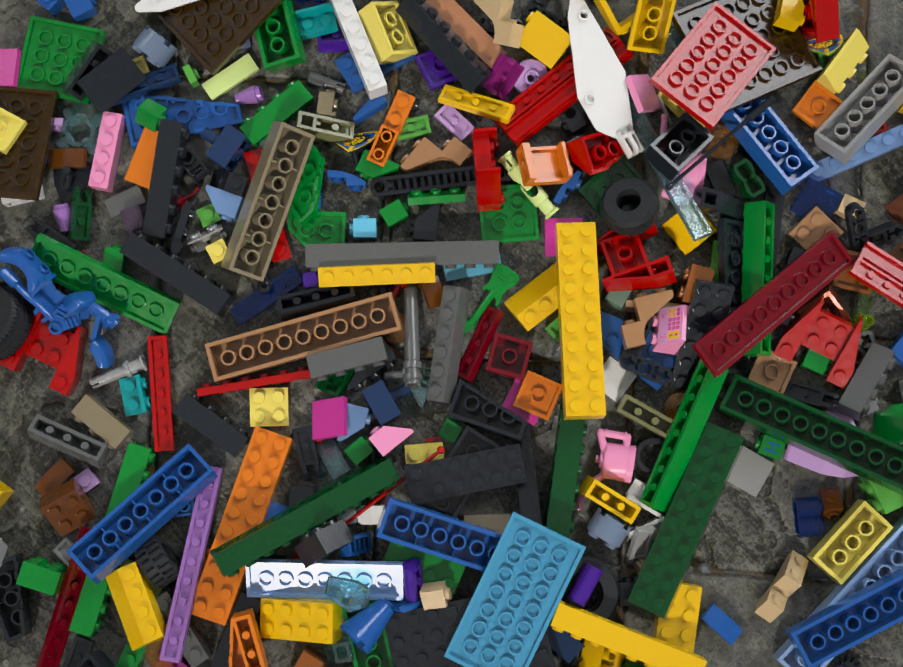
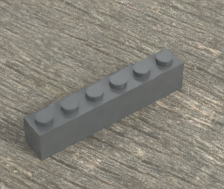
[426,285,470,404]

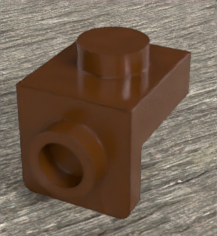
[818,487,844,519]

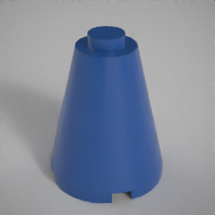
[339,599,394,655]

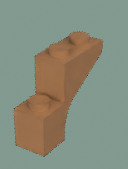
[400,136,472,173]
[619,288,674,350]

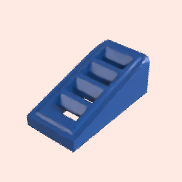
[353,96,387,125]
[339,532,372,557]

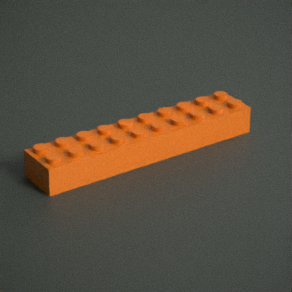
[192,426,294,626]

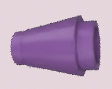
[235,85,264,105]
[52,203,71,232]

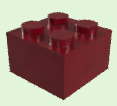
[486,332,533,381]

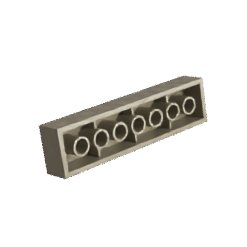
[221,121,315,282]

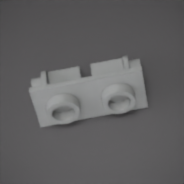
[187,223,228,253]

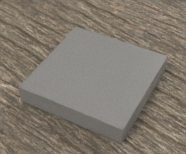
[727,446,774,497]

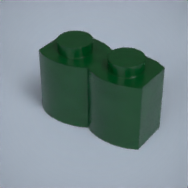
[729,158,765,201]

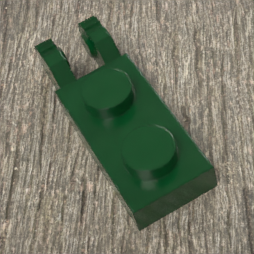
[68,186,93,242]

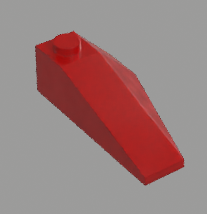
[566,122,640,175]

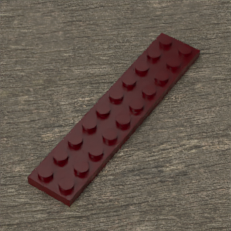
[691,231,854,377]

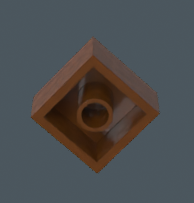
[40,478,96,537]

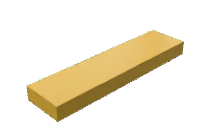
[438,84,515,124]

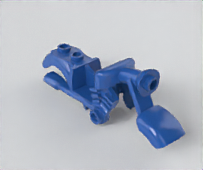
[0,247,121,369]

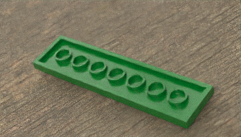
[32,233,182,335]

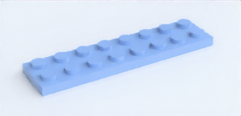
[245,559,404,601]

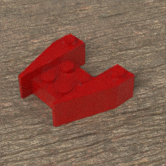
[799,0,840,43]
[472,127,504,212]
[596,224,677,292]
[773,297,863,389]
[0,312,87,396]

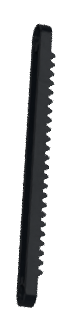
[370,153,585,198]

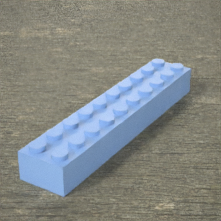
[772,515,903,667]

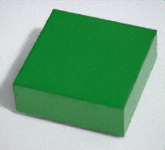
[438,418,464,444]

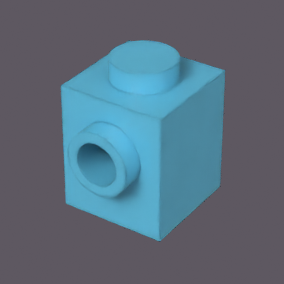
[350,215,377,240]

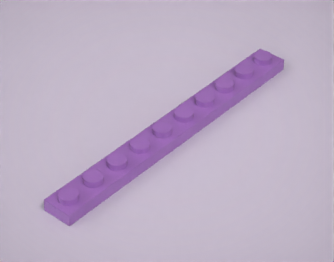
[159,466,224,664]

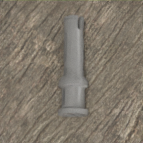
[89,354,149,389]

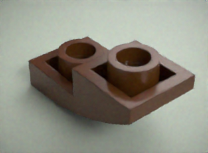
[48,148,87,170]
[418,270,443,309]
[34,457,76,496]

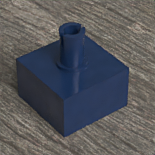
[200,123,252,172]
[361,380,412,426]

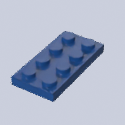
[334,52,418,94]

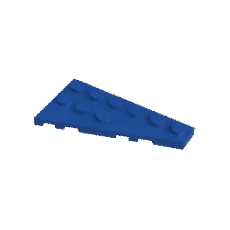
[122,95,243,148]
[600,311,676,392]

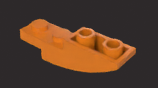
[366,90,416,167]

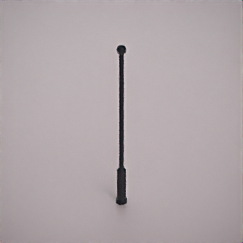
[665,94,776,190]

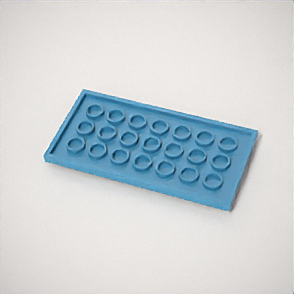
[444,511,586,667]

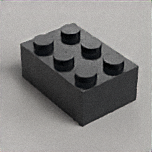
[643,112,714,182]

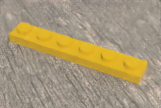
[318,262,436,287]

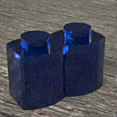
[792,496,826,538]

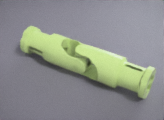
[497,150,559,220]

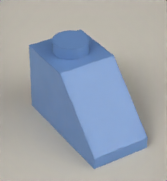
[205,184,245,222]
[337,403,372,441]

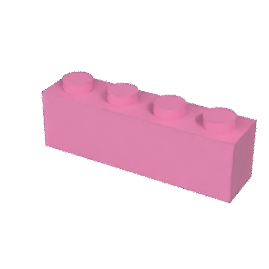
[88,111,126,193]

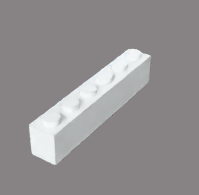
[330,0,388,100]

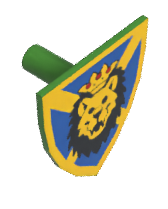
[807,34,843,68]

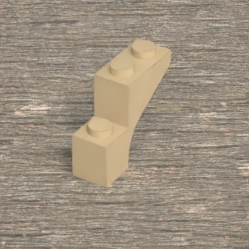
[473,0,524,49]
[754,550,809,623]

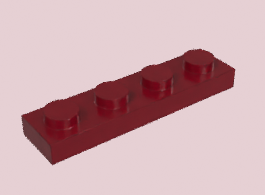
[458,306,504,383]

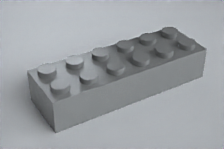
[814,53,903,165]

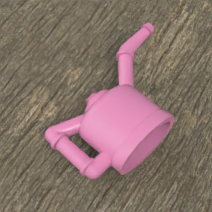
[660,114,707,202]
[576,428,636,510]

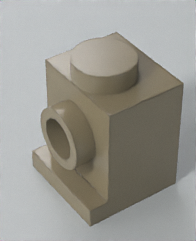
[316,89,339,119]

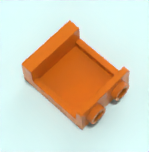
[516,141,573,186]

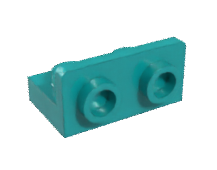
[295,2,339,41]
[119,374,152,417]

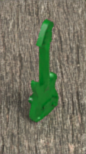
[464,264,519,334]

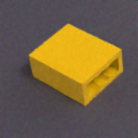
[520,10,571,69]

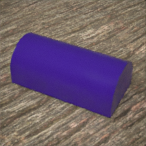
[402,558,423,603]
[567,562,603,607]

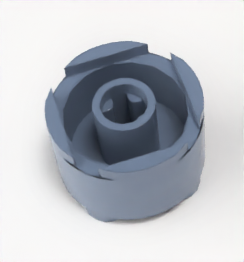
[132,25,178,68]
[586,506,632,550]

